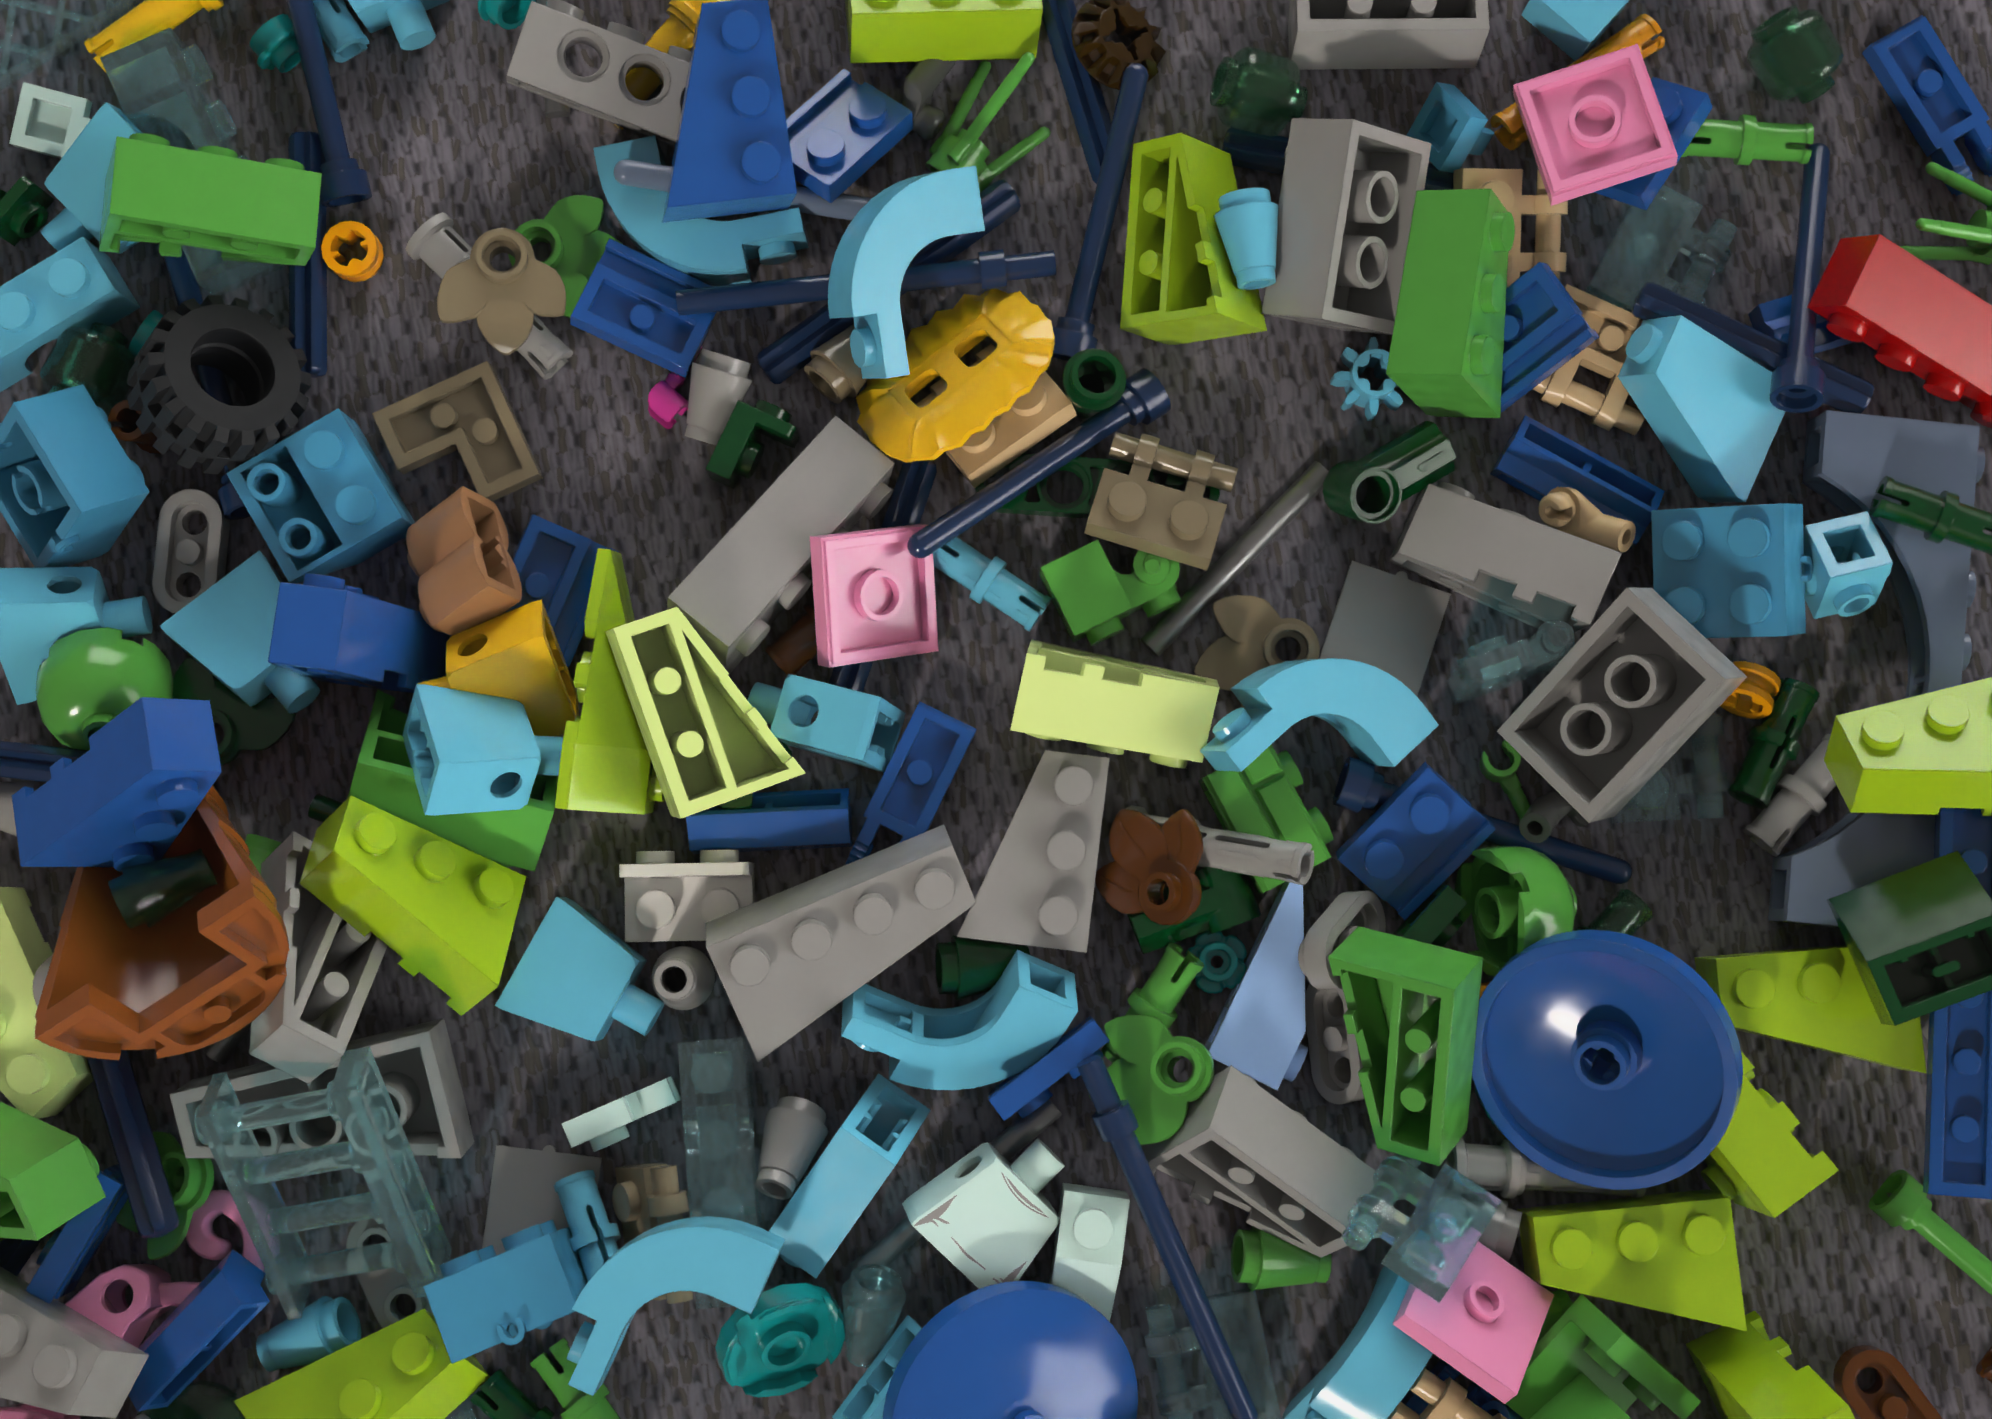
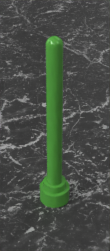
[1869,1170,1992,1296]

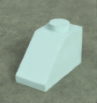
[1049,1183,1130,1322]

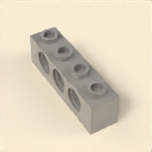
[506,0,691,147]

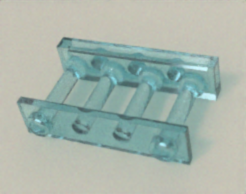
[194,1046,452,1320]

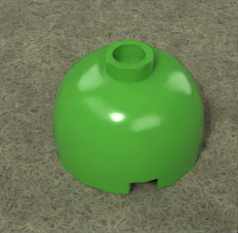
[35,627,174,750]
[1455,846,1577,976]

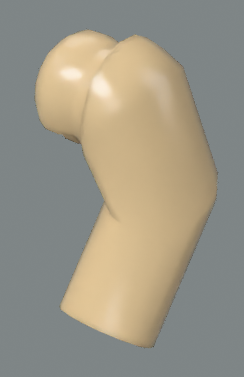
[1538,487,1636,553]

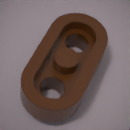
[1833,1345,1942,1419]

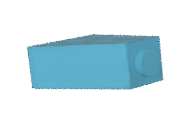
[1618,315,1786,503]
[769,1073,931,1279]

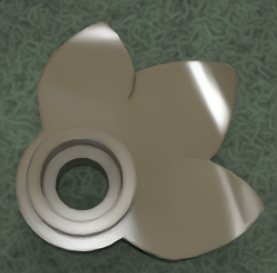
[437,228,566,356]
[1194,595,1320,709]

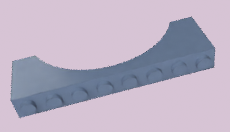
[1768,410,1985,928]

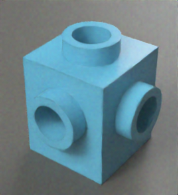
[1801,511,1893,619]

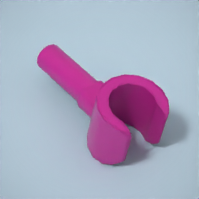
[648,346,702,429]

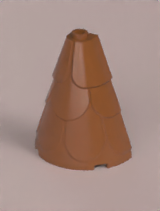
[35,785,289,1060]

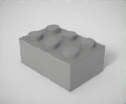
[1262,118,1432,335]
[1497,587,1747,823]

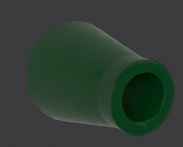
[1063,348,1126,418]
[935,935,1030,1000]

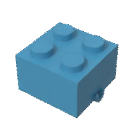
[0,384,150,567]
[1651,503,1813,638]
[423,1219,587,1364]

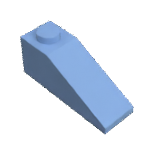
[1205,882,1308,1090]

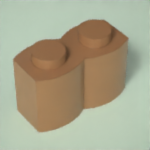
[406,486,522,636]

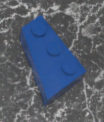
[662,0,797,223]
[268,574,451,693]
[12,697,222,873]

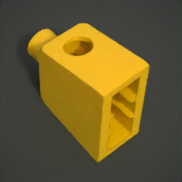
[417,599,579,736]

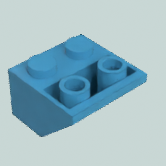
[226,408,415,584]

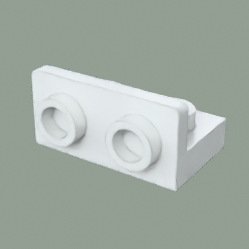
[619,850,755,942]

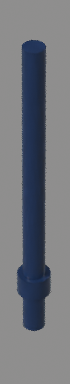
[676,249,1056,316]
[1077,1055,1259,1419]

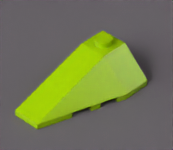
[555,548,665,815]

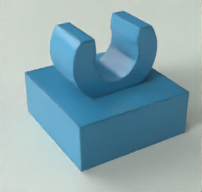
[1406,82,1494,173]

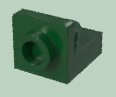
[0,176,55,247]
[706,399,800,489]
[1393,885,1467,947]

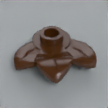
[1095,809,1203,925]

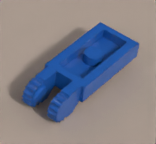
[1862,15,1992,196]
[846,701,977,865]

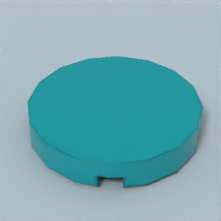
[715,1283,847,1398]

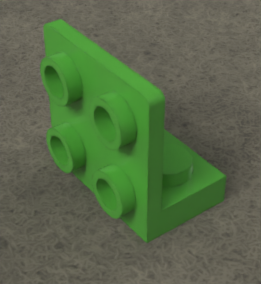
[1506,1294,1701,1419]

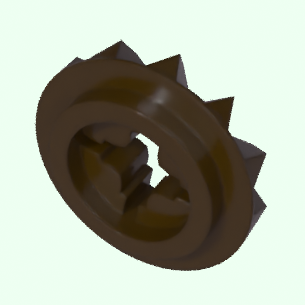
[1071,0,1166,90]

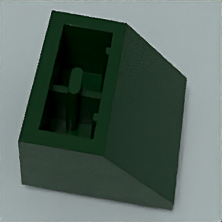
[1827,850,1992,1026]

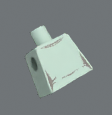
[902,1138,1065,1289]

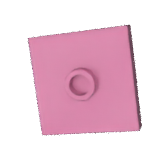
[1513,44,1678,206]
[810,524,939,668]
[1393,1218,1554,1404]

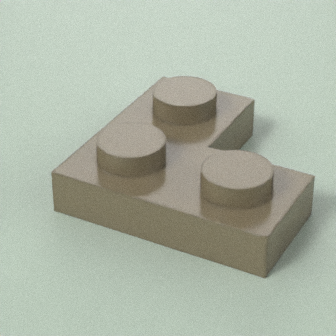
[372,361,543,501]

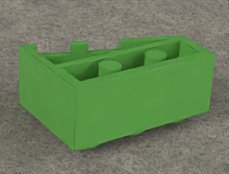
[1386,189,1515,418]
[348,690,558,872]
[0,1102,106,1241]

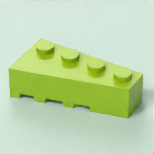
[1701,1051,1839,1218]

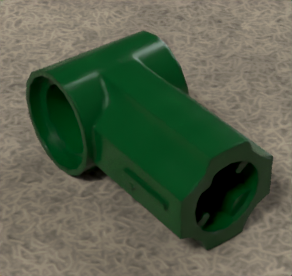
[1322,421,1457,524]
[1127,867,1262,954]

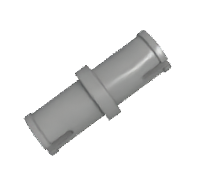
[1744,733,1836,857]

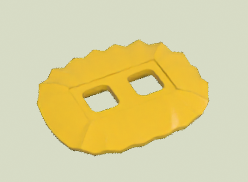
[856,289,1055,463]

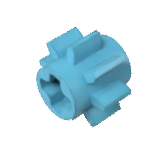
[1330,337,1403,421]

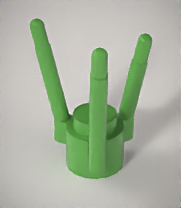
[925,52,1051,193]
[1900,162,1992,265]

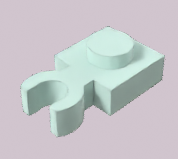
[9,82,92,159]
[562,1076,682,1152]

